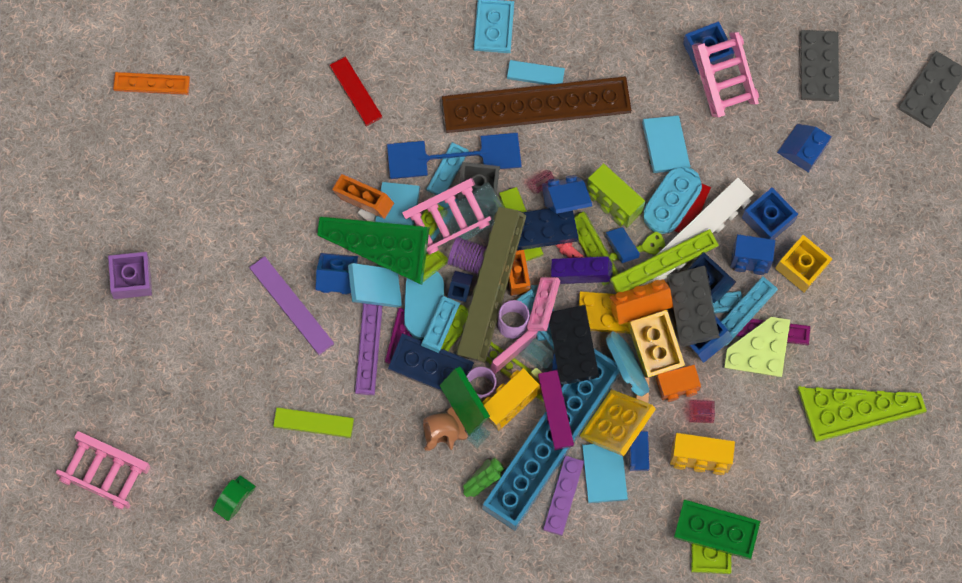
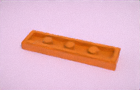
[113,72,190,95]

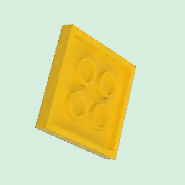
[579,389,656,456]

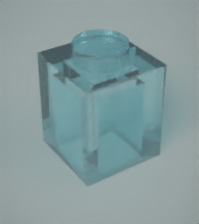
[522,338,553,371]

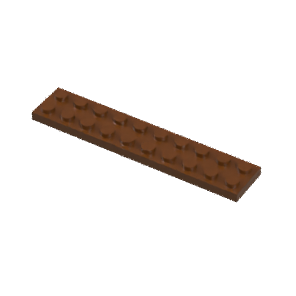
[442,76,632,133]

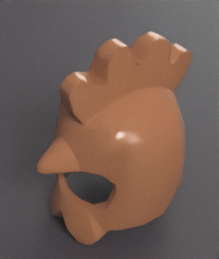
[423,407,468,451]

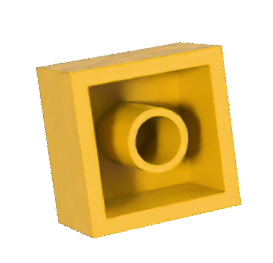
[775,235,832,293]

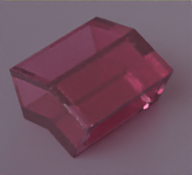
[527,169,555,194]
[689,400,715,423]

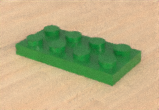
[674,500,761,560]

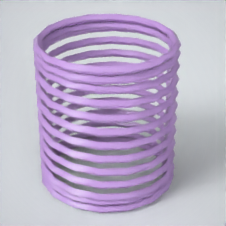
[497,300,530,339]
[466,366,497,402]

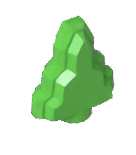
[463,457,505,497]

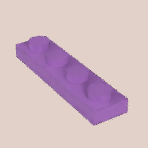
[543,456,584,536]

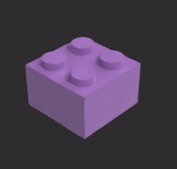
[108,252,152,299]

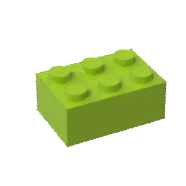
[586,163,645,228]

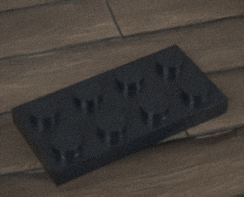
[549,305,600,385]

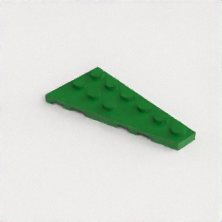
[317,217,430,285]

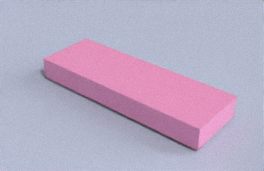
[527,277,560,331]
[490,330,538,374]

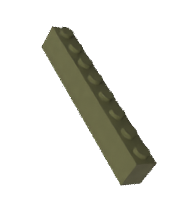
[457,207,526,363]

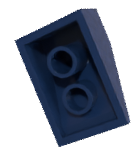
[688,252,736,303]

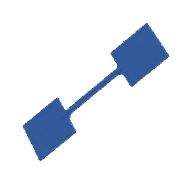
[387,133,522,179]

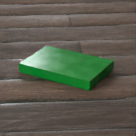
[440,367,490,435]

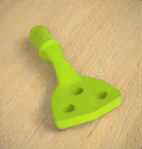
[609,232,665,262]

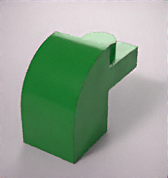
[213,475,256,521]

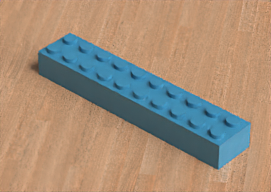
[482,349,620,531]

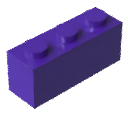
[551,256,613,284]

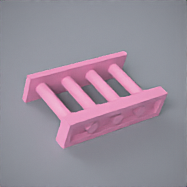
[692,32,759,117]
[402,178,492,255]
[56,431,150,510]

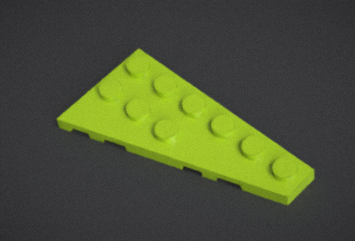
[797,386,927,443]

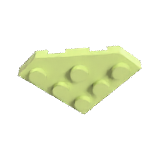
[724,317,790,377]

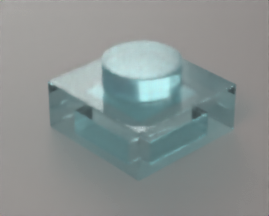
[466,425,491,449]

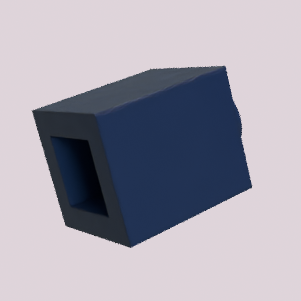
[448,271,474,302]

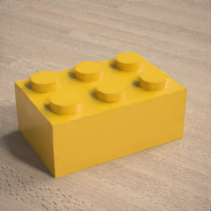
[627,310,685,378]
[482,368,541,431]
[670,433,735,475]

